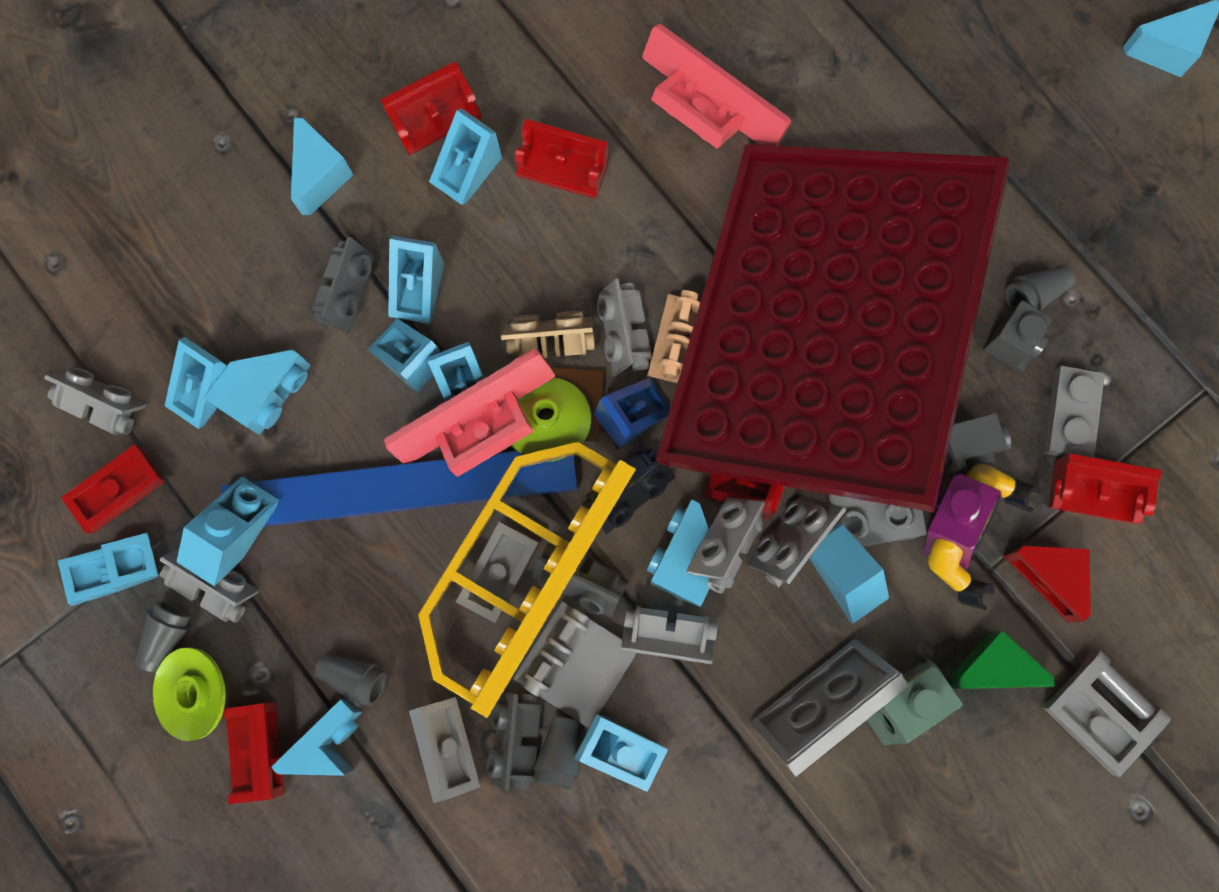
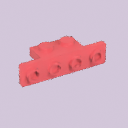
[642,23,791,149]
[383,349,555,477]

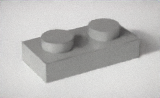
[1044,366,1105,458]
[456,522,539,624]
[409,697,480,803]

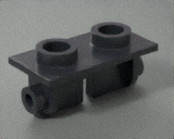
[582,448,674,535]

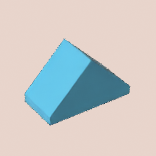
[1122,0,1219,77]
[429,108,502,205]
[291,118,353,215]
[388,235,445,324]
[368,319,440,394]
[164,337,227,429]
[427,342,485,401]
[809,523,889,624]

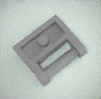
[1043,649,1171,777]

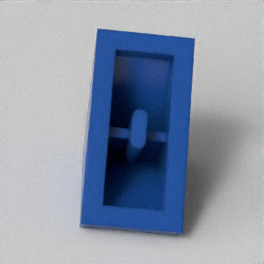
[594,378,670,450]

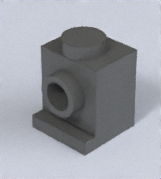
[983,300,1053,373]
[944,413,1011,477]

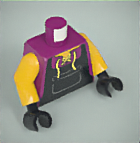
[923,464,1041,610]

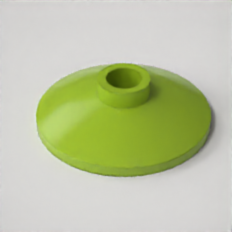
[512,378,591,462]
[153,647,226,741]

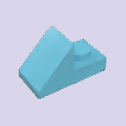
[271,699,363,775]
[575,714,668,792]

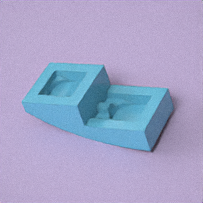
[58,533,159,606]

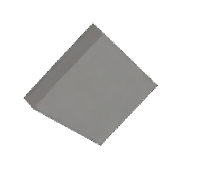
[750,639,909,777]

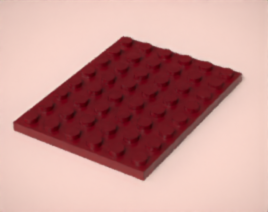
[656,144,1009,512]

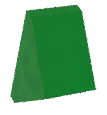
[947,631,1055,689]

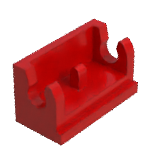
[380,61,482,156]
[515,119,609,199]
[1048,453,1162,525]
[222,702,285,805]

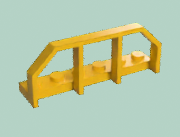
[418,442,636,718]

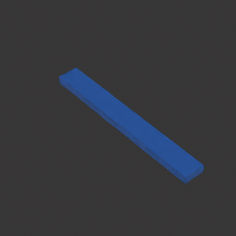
[221,451,578,527]

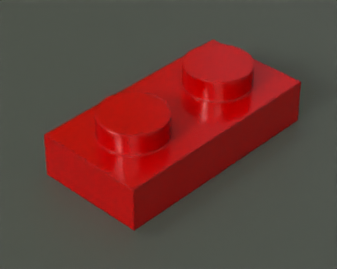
[61,444,166,534]

